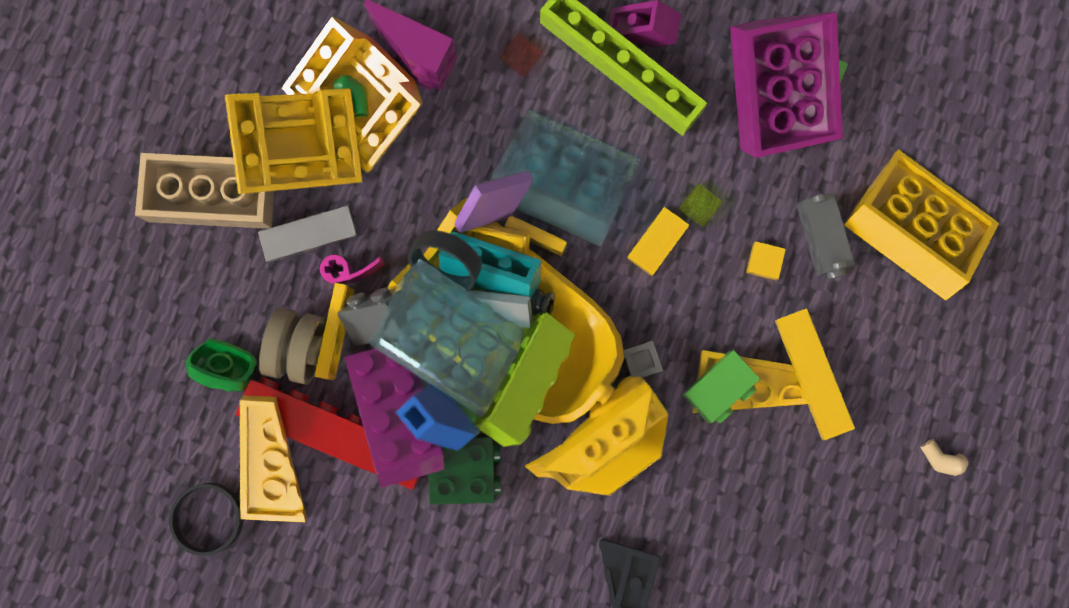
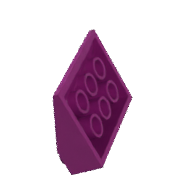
[730,11,843,158]

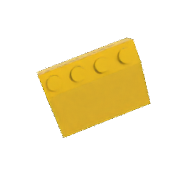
[844,149,999,300]

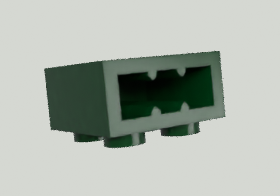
[429,437,501,505]

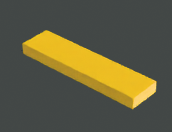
[775,308,855,440]

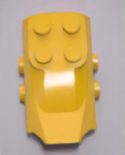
[525,376,669,496]

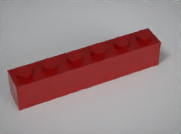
[235,376,421,490]

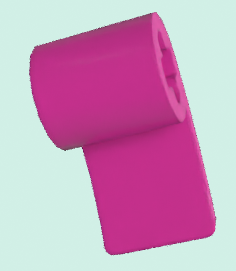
[320,255,384,286]

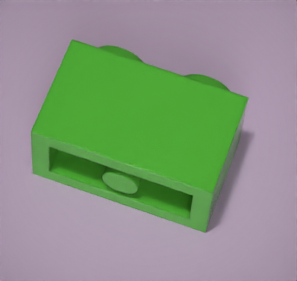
[682,350,760,423]

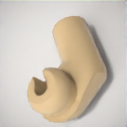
[920,439,968,476]

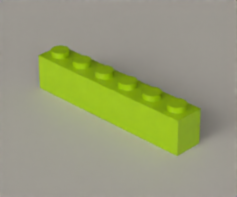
[540,0,707,136]

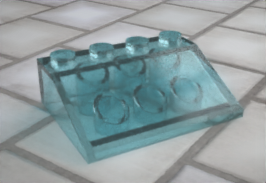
[491,110,641,247]
[370,258,525,417]

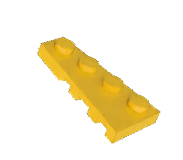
[692,350,808,413]
[240,395,307,522]

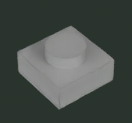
[623,341,663,378]

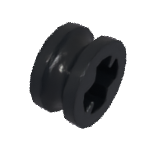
[531,289,555,317]

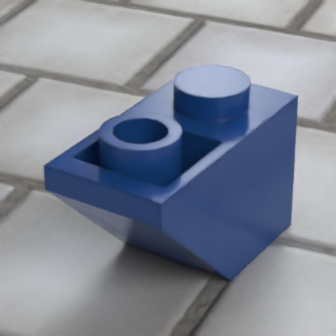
[396,379,480,451]

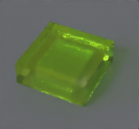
[678,183,723,228]

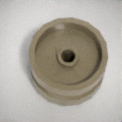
[259,307,326,385]

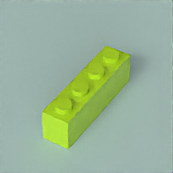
[474,313,575,447]

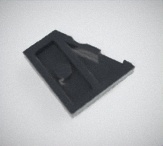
[599,539,661,608]

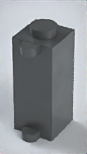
[797,192,855,280]

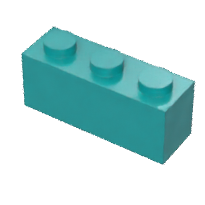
[439,231,541,300]

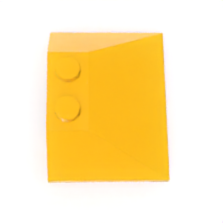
[282,17,423,173]
[225,88,362,194]

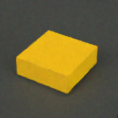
[746,241,786,280]

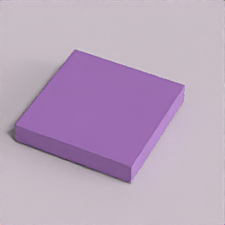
[454,171,534,233]

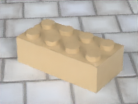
[135,153,275,229]

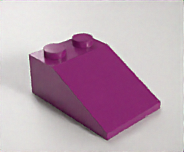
[364,0,457,91]

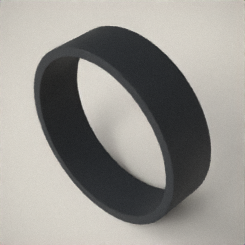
[408,230,482,293]
[169,483,244,556]

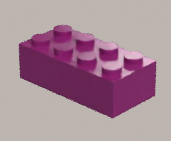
[345,340,444,488]

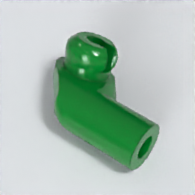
[333,75,368,117]

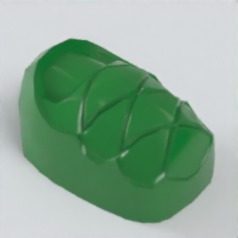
[185,338,257,392]

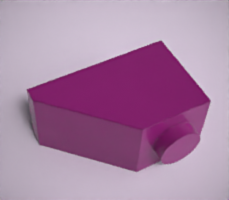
[608,0,681,47]

